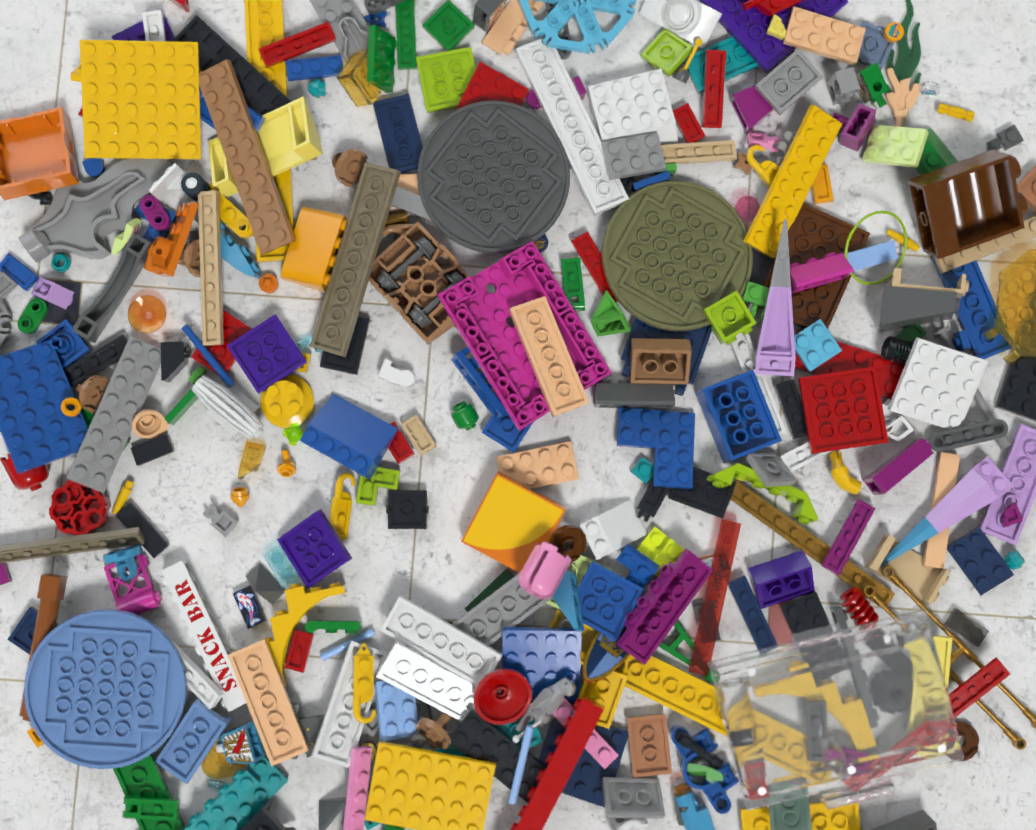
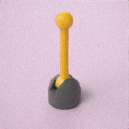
[673,38,702,84]

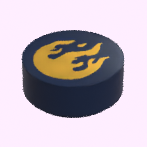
[534,235,548,253]

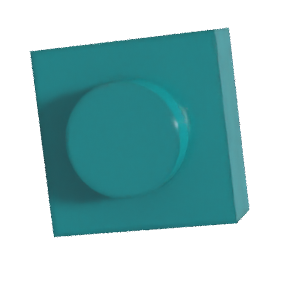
[631,457,654,484]

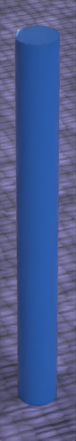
[181,324,235,388]

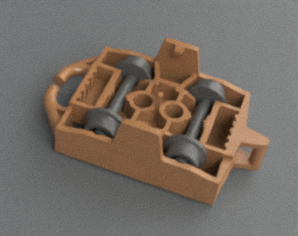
[368,222,470,345]

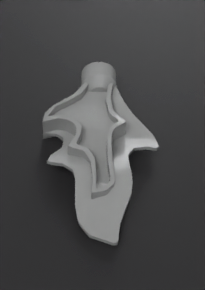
[18,159,172,263]

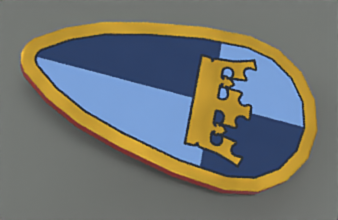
[583,630,630,683]

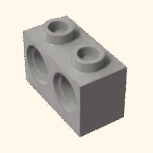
[827,67,860,106]

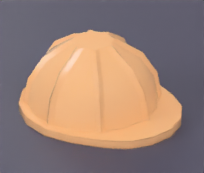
[132,409,168,439]

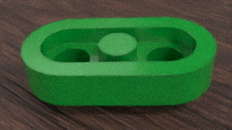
[17,298,49,334]

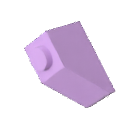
[31,277,74,309]

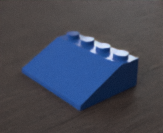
[695,370,782,464]
[300,394,399,480]

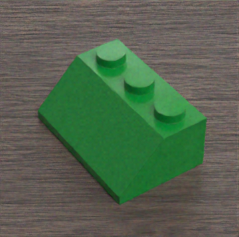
[914,128,958,175]

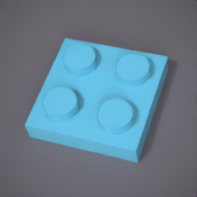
[794,319,842,372]

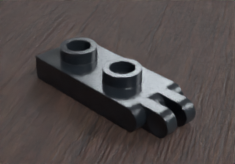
[637,478,670,523]

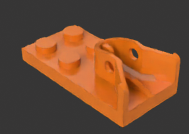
[144,202,199,277]

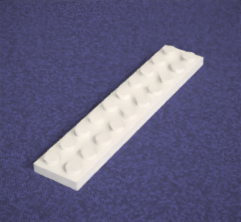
[515,37,629,216]

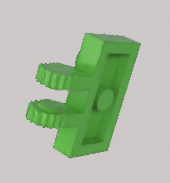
[742,281,769,322]

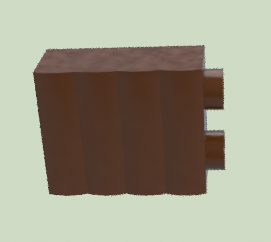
[908,150,1028,259]

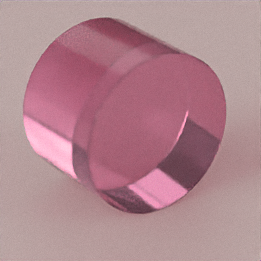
[734,196,760,223]

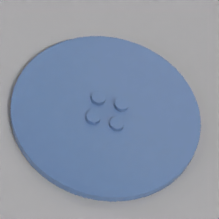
[24,609,187,769]

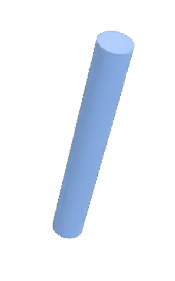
[320,628,376,661]

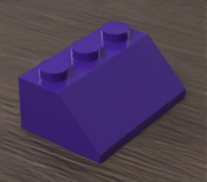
[748,550,815,609]

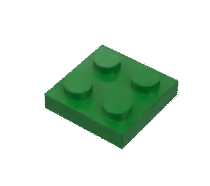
[422,0,475,51]

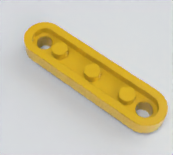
[207,182,254,239]

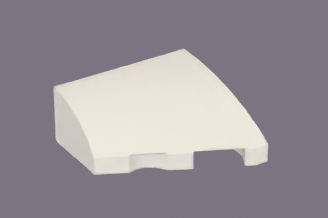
[882,398,914,442]

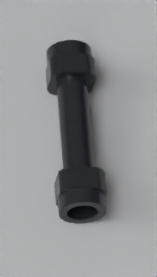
[678,733,724,771]

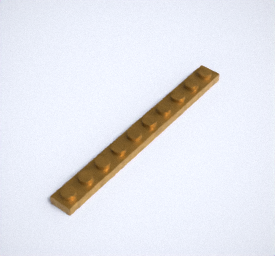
[731,480,895,609]

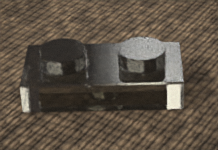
[944,608,989,647]

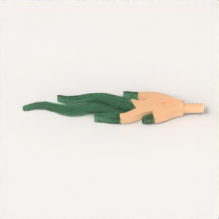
[884,0,921,127]

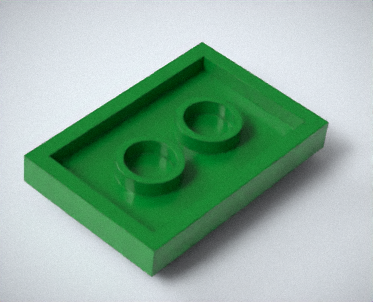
[367,25,397,93]

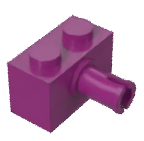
[832,103,876,152]

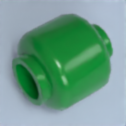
[451,401,479,431]

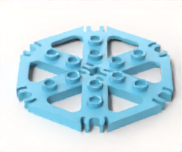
[518,0,636,54]

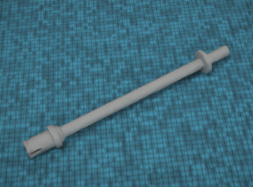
[932,321,1012,450]

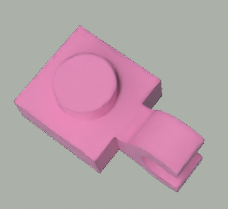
[747,132,781,152]

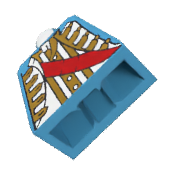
[216,721,265,764]

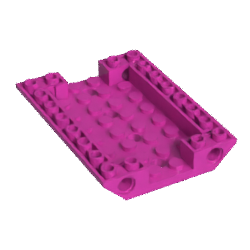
[437,241,612,431]

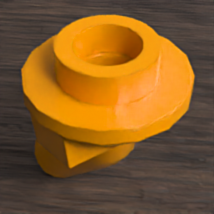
[277,449,296,477]

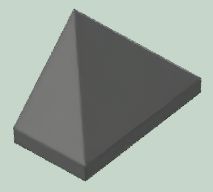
[246,563,285,604]
[319,797,346,830]

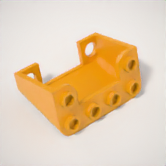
[281,206,347,293]

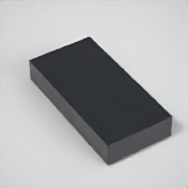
[130,434,175,466]

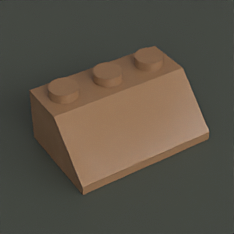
[630,338,692,384]

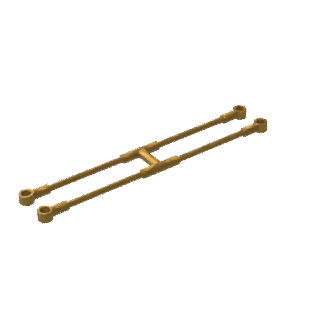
[862,565,1036,750]

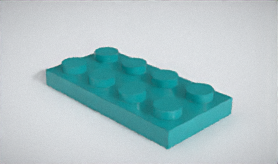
[683,37,760,94]

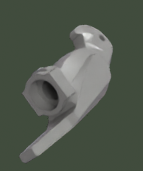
[516,677,576,732]

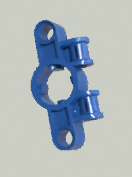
[669,725,740,814]

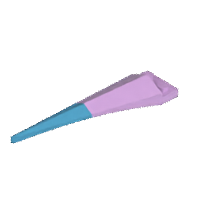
[880,456,1014,567]

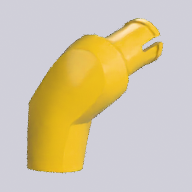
[829,451,862,495]

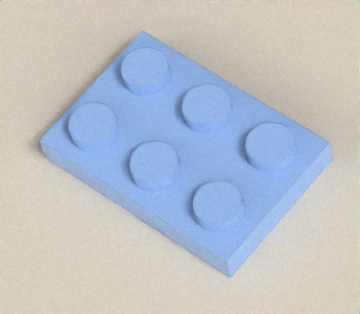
[374,680,419,741]

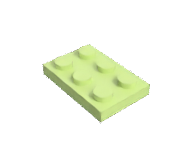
[862,125,929,168]

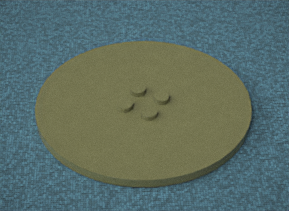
[601,181,753,331]

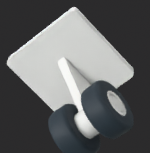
[149,163,211,205]

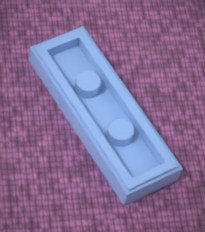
[843,240,898,271]

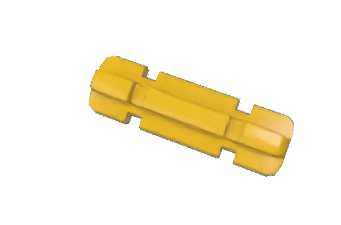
[937,103,975,122]

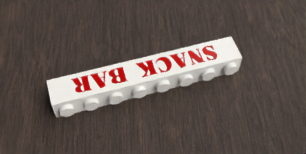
[161,560,246,712]

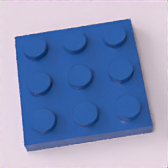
[578,561,644,641]

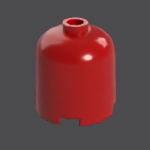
[0,454,49,492]

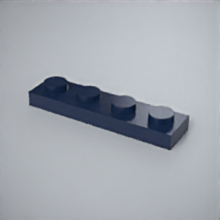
[727,575,778,655]

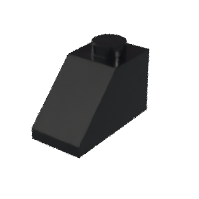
[161,341,191,383]

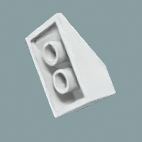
[578,500,647,560]

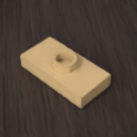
[401,414,437,456]

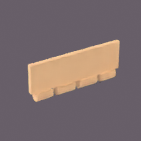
[482,0,545,56]

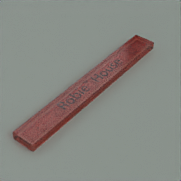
[688,519,741,676]

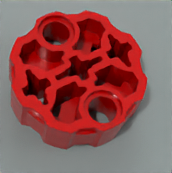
[49,480,111,535]

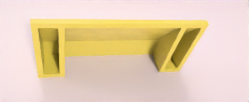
[208,96,322,198]

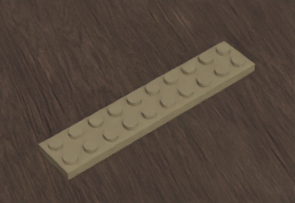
[310,163,401,357]

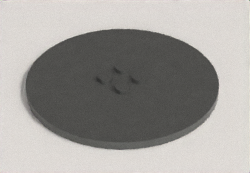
[417,101,570,253]

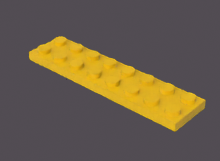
[743,105,842,259]

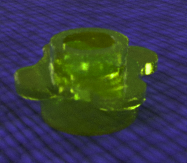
[283,423,304,446]

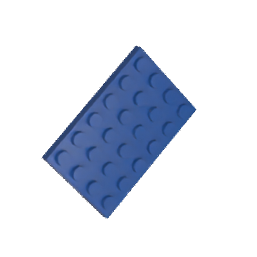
[0,340,88,474]

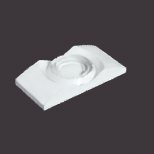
[639,0,722,48]

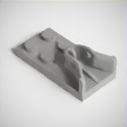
[310,0,369,64]

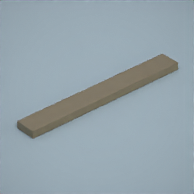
[0,527,145,563]

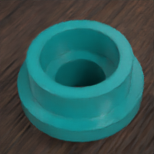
[51,253,71,272]

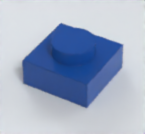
[952,329,971,351]

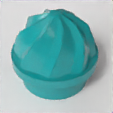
[308,79,326,98]
[1004,550,1025,570]

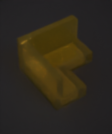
[336,50,381,107]

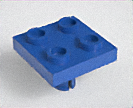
[36,319,91,370]

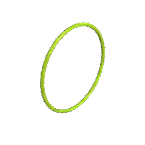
[844,211,907,285]

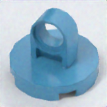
[103,545,143,580]

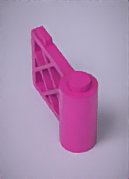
[103,554,162,615]

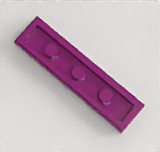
[821,499,876,576]

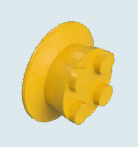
[260,375,314,428]

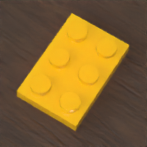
[578,670,628,729]

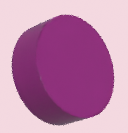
[526,90,541,110]

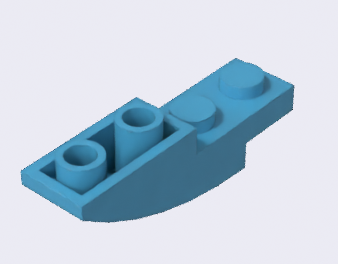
[220,219,263,279]

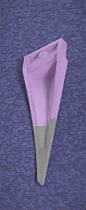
[755,218,796,376]

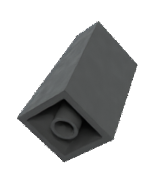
[879,286,960,332]

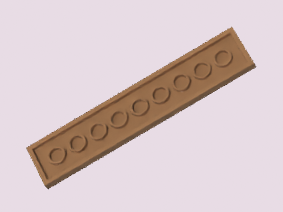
[199,59,296,255]

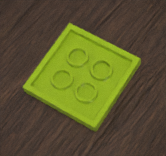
[416,47,475,113]

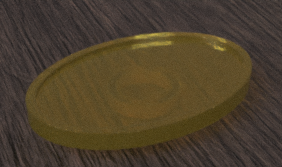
[202,745,247,779]

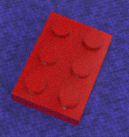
[191,310,252,376]

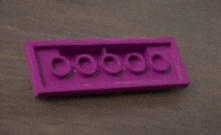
[616,548,713,665]

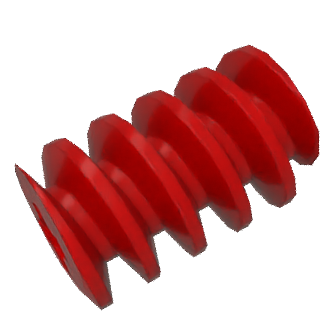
[840,587,879,632]

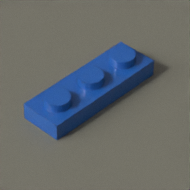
[285,55,344,82]

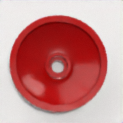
[473,669,532,725]

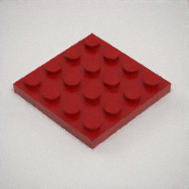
[798,366,888,454]

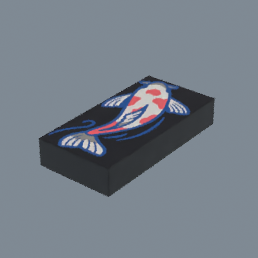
[233,585,267,629]

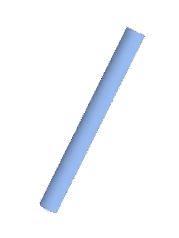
[508,725,534,804]

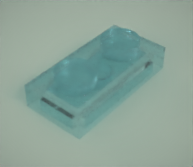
[263,544,300,588]

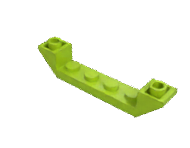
[707,463,818,525]

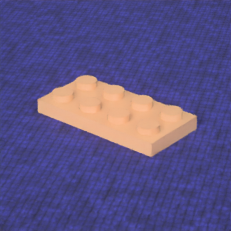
[783,7,866,66]
[496,441,579,489]

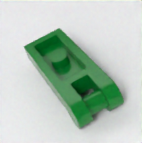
[561,257,585,311]
[305,620,362,634]
[122,796,180,821]

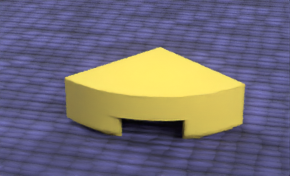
[766,14,786,40]

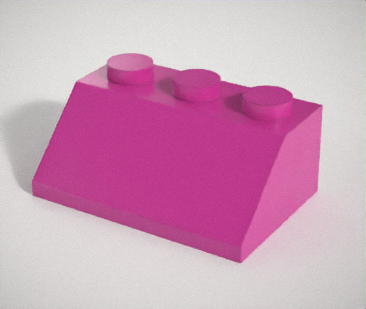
[790,252,854,294]

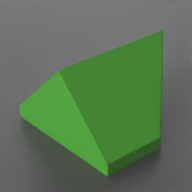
[590,290,631,336]

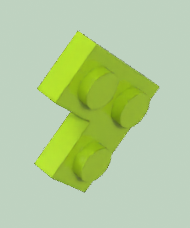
[355,467,401,506]

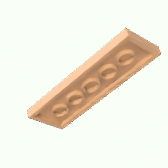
[509,296,589,417]
[228,639,310,766]

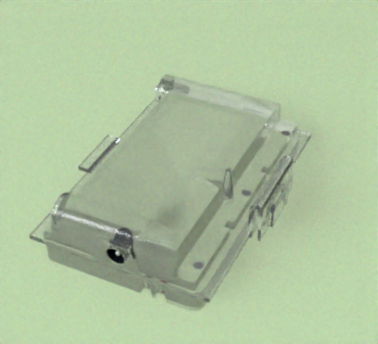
[708,609,964,811]

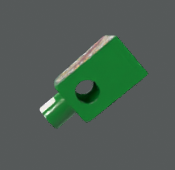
[856,62,889,110]

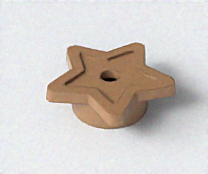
[734,152,754,175]

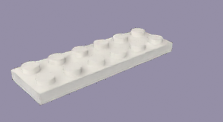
[381,595,502,686]
[311,641,388,768]
[376,641,476,721]

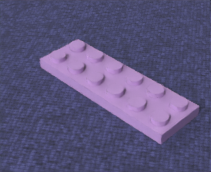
[979,424,1036,545]

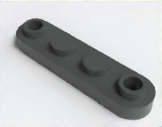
[929,419,1008,452]

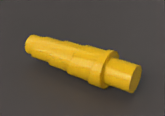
[886,229,920,252]
[112,479,134,514]

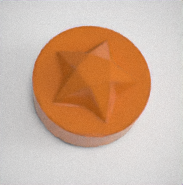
[259,274,279,294]

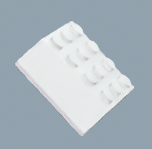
[587,69,678,145]

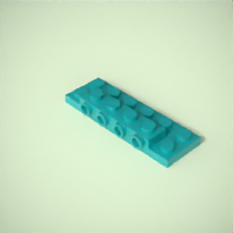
[183,756,289,830]

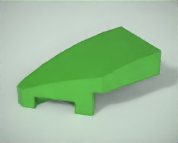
[687,764,724,783]

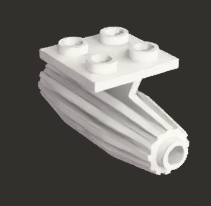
[192,375,265,440]

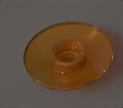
[128,295,166,333]

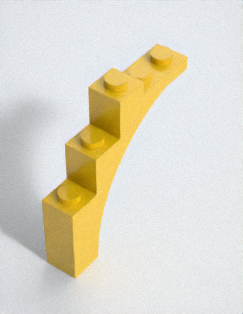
[260,582,347,686]

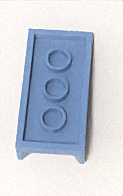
[155,698,234,784]

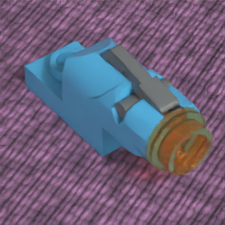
[673,783,715,830]

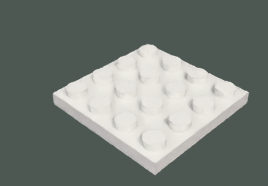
[888,337,988,430]

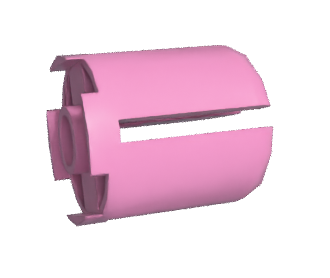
[518,542,571,599]

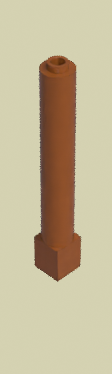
[19,573,68,721]

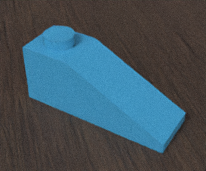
[552,570,585,632]

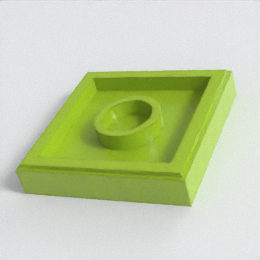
[640,28,693,77]

